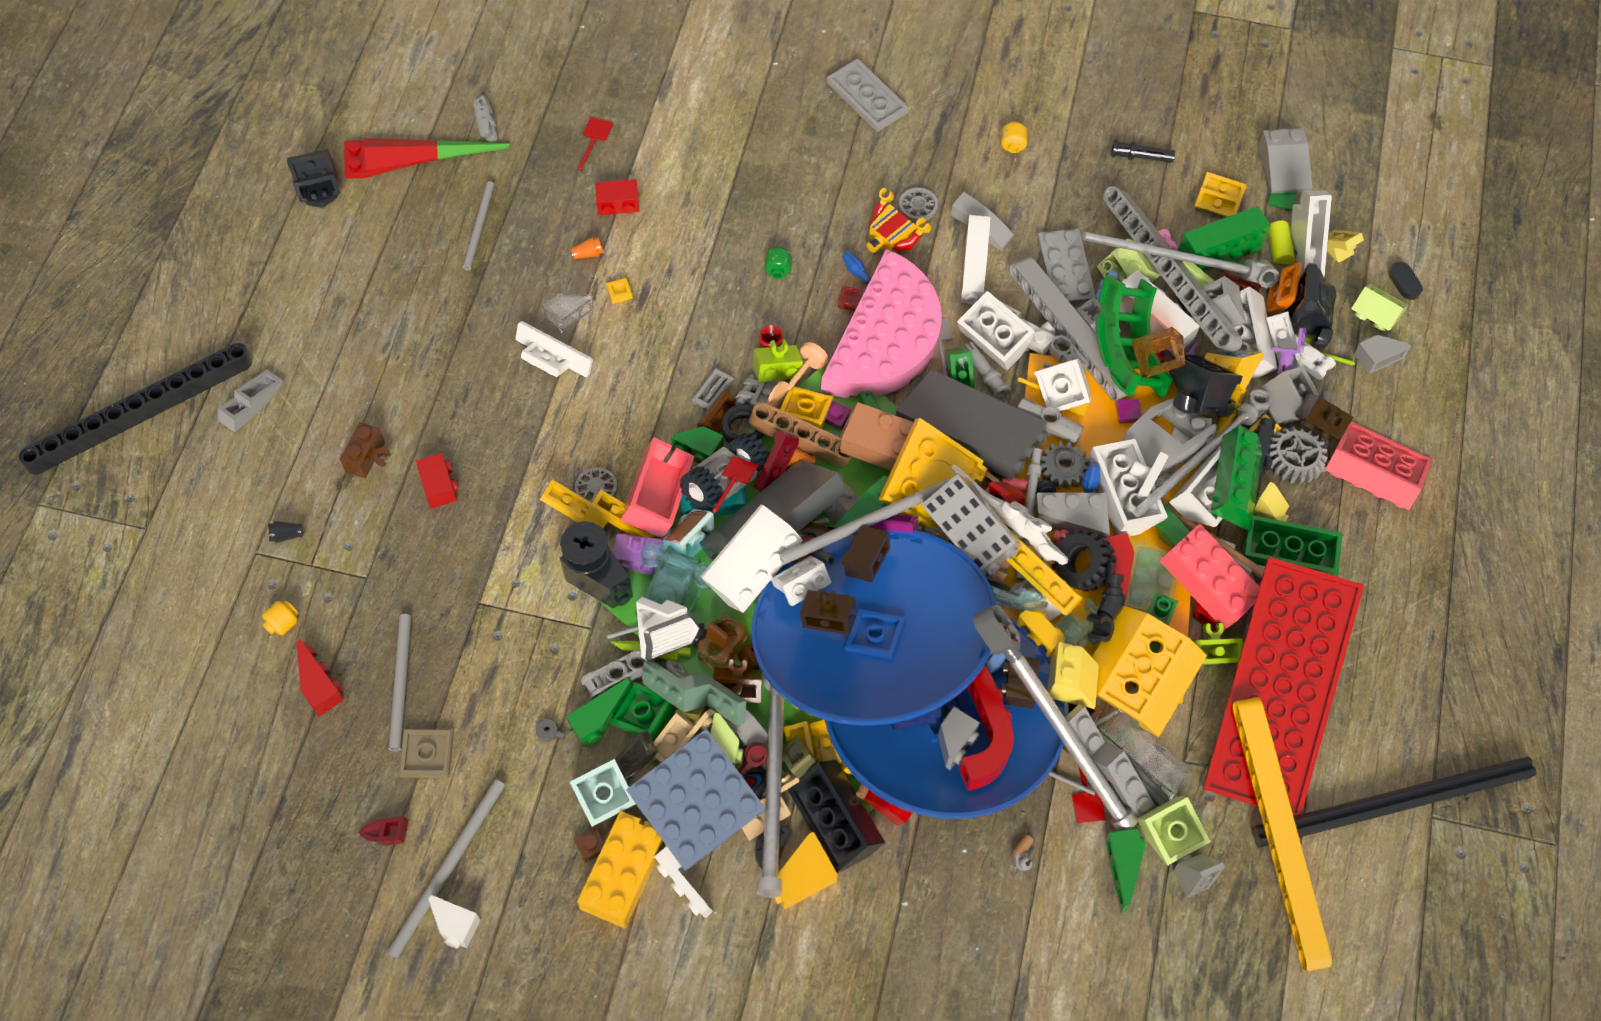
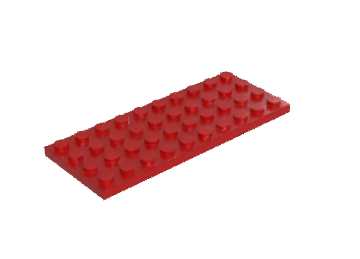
[1202,557,1364,816]

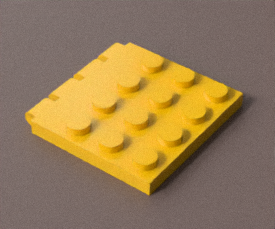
[879,418,987,541]

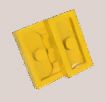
[1194,172,1247,217]
[784,720,843,766]

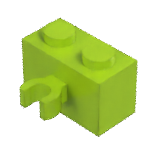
[752,339,803,382]
[1193,623,1243,665]

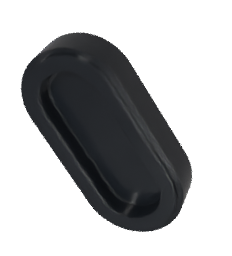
[1389,262,1423,300]

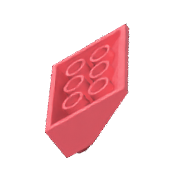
[1325,421,1433,510]

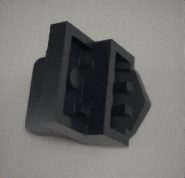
[287,149,341,208]

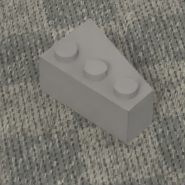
[1034,493,1110,538]

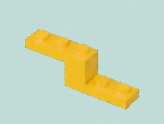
[540,479,654,538]

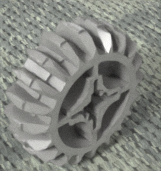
[1268,426,1328,485]

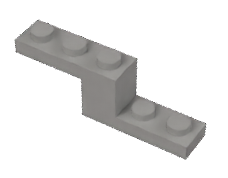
[1065,705,1154,818]

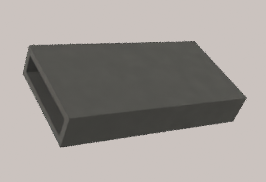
[896,369,1048,480]
[699,460,847,562]

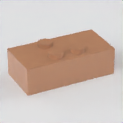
[840,402,914,471]

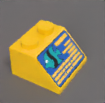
[1204,349,1264,391]

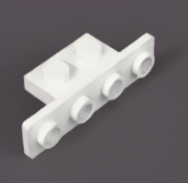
[516,321,593,377]

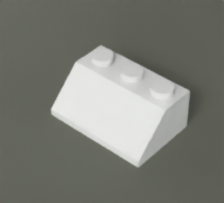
[957,291,1035,371]

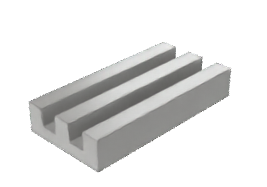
[692,368,734,410]

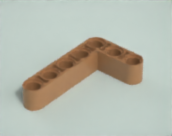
[749,403,856,468]

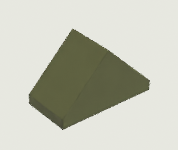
[782,735,819,778]

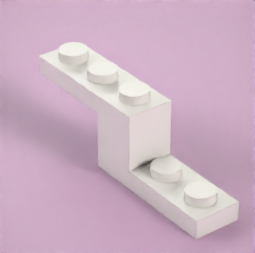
[655,846,713,918]

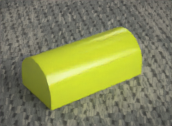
[1268,221,1296,264]

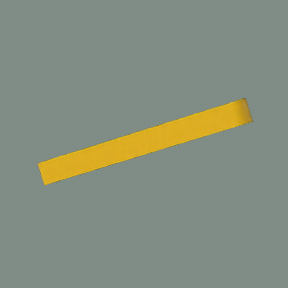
[1233,697,1332,972]

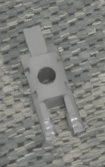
[474,95,497,143]

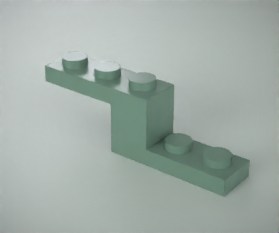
[642,660,746,725]

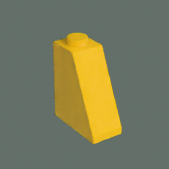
[773,832,838,910]

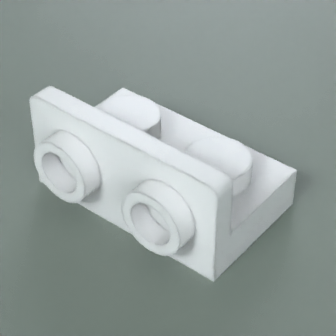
[771,556,831,606]

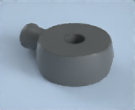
[536,719,566,742]

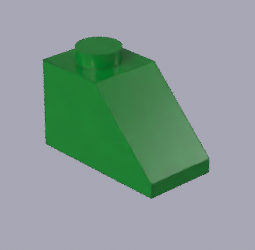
[945,347,975,389]

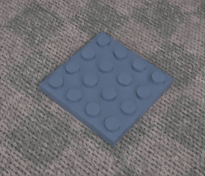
[626,729,767,871]

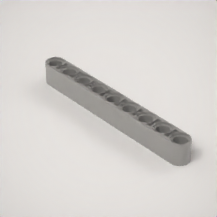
[1009,256,1136,401]

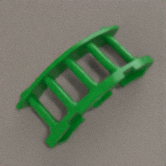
[1096,275,1173,398]

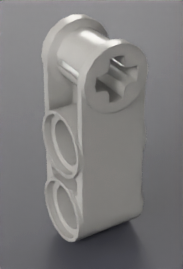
[581,650,648,700]

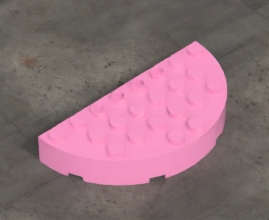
[821,249,942,398]

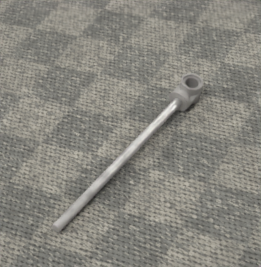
[1082,232,1280,288]
[1133,389,1272,517]

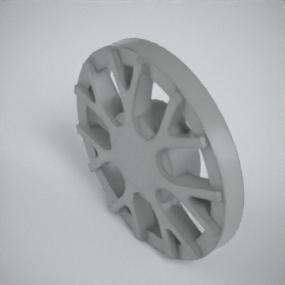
[899,188,938,221]
[575,467,618,503]

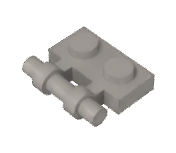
[735,375,782,407]

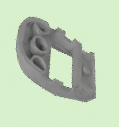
[1123,397,1217,475]

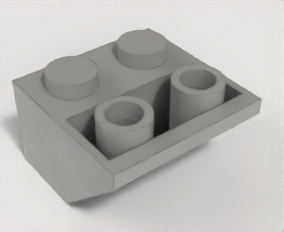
[1192,276,1246,340]
[1259,366,1319,426]

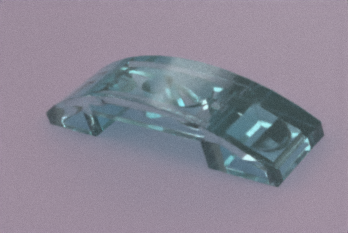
[991,586,1048,610]

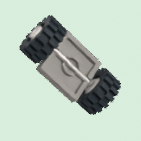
[680,432,769,511]

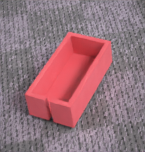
[620,437,694,539]
[1159,524,1259,630]

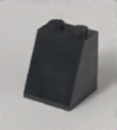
[560,548,633,608]

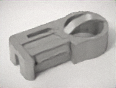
[1049,335,1088,372]

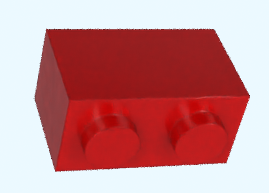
[595,179,640,215]
[416,453,459,509]

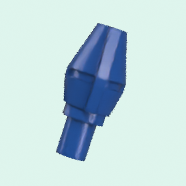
[842,250,872,284]
[1082,462,1101,493]

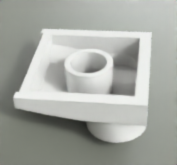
[1034,358,1091,411]

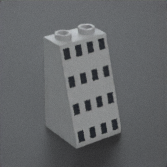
[921,474,1022,576]

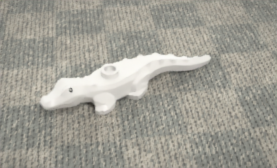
[951,464,1068,565]

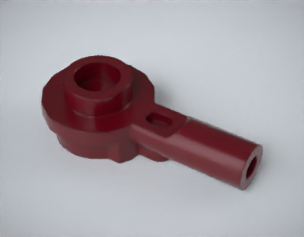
[738,742,768,779]

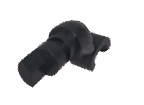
[1086,561,1125,642]

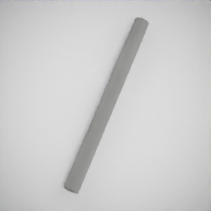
[463,181,495,271]

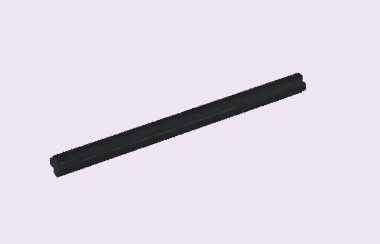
[1252,756,1536,848]

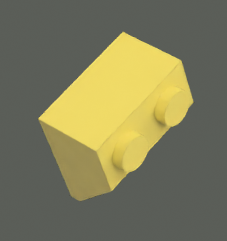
[1047,642,1099,709]

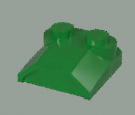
[610,682,675,743]

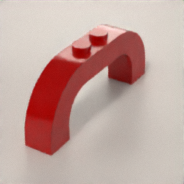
[959,666,1013,791]

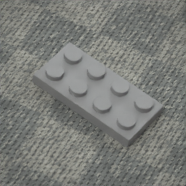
[827,58,909,132]
[1037,229,1096,305]

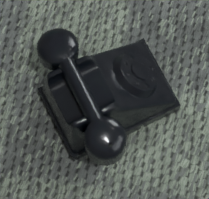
[1284,263,1336,349]
[1163,352,1243,416]

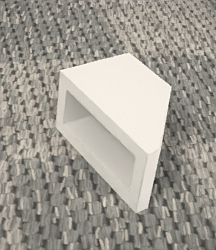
[429,895,480,949]

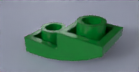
[1154,503,1190,547]

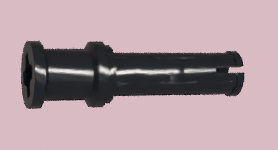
[1111,139,1175,163]

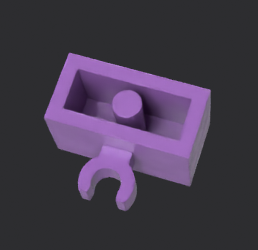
[613,534,664,575]

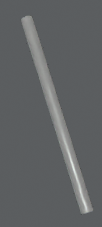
[779,479,948,565]
[386,779,505,959]

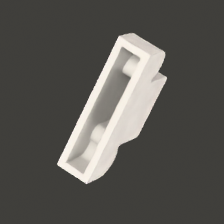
[1291,190,1332,277]

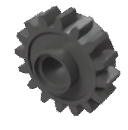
[1040,441,1090,490]

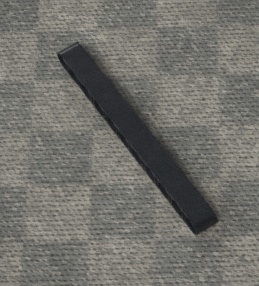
[19,343,252,475]

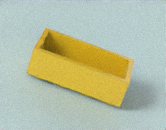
[577,811,665,929]

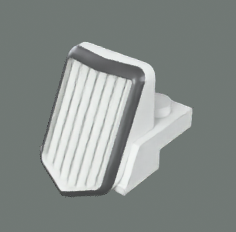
[636,597,700,660]

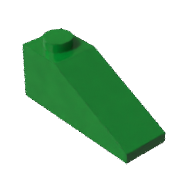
[834,475,888,529]
[566,678,631,747]
[1105,829,1146,912]

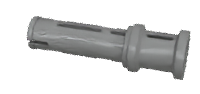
[964,342,1012,400]

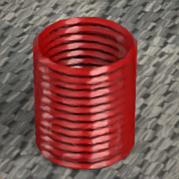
[759,325,783,348]

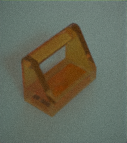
[1133,327,1185,377]

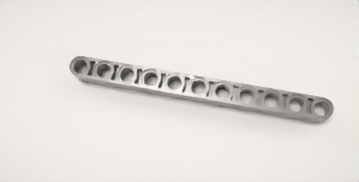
[1103,186,1242,353]

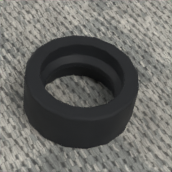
[722,404,764,444]

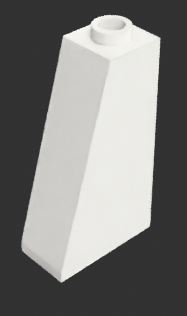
[961,215,990,305]

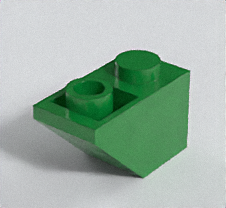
[671,427,724,464]

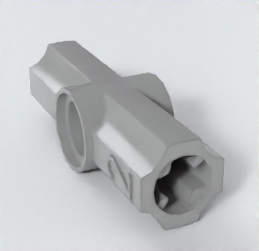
[1017,397,1084,445]

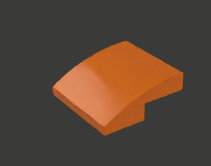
[1266,262,1302,317]

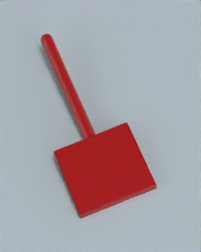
[578,117,614,171]
[713,456,758,513]
[1071,767,1106,823]

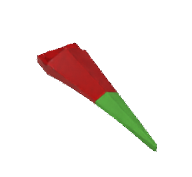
[344,138,510,179]

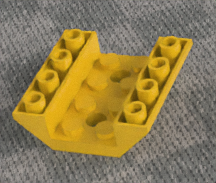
[1092,606,1207,737]

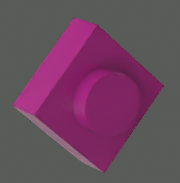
[824,401,852,430]

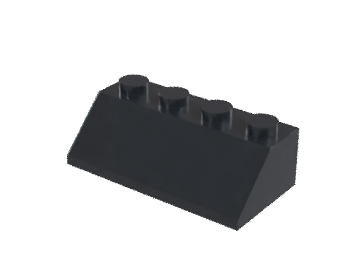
[787,759,886,873]

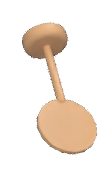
[767,342,829,410]

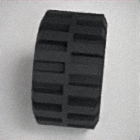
[1051,529,1117,591]

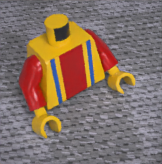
[867,188,931,253]

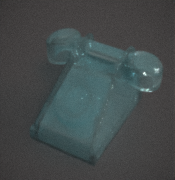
[635,541,711,617]

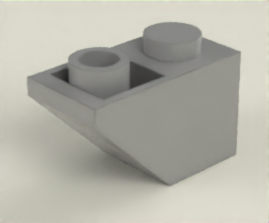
[938,707,979,770]

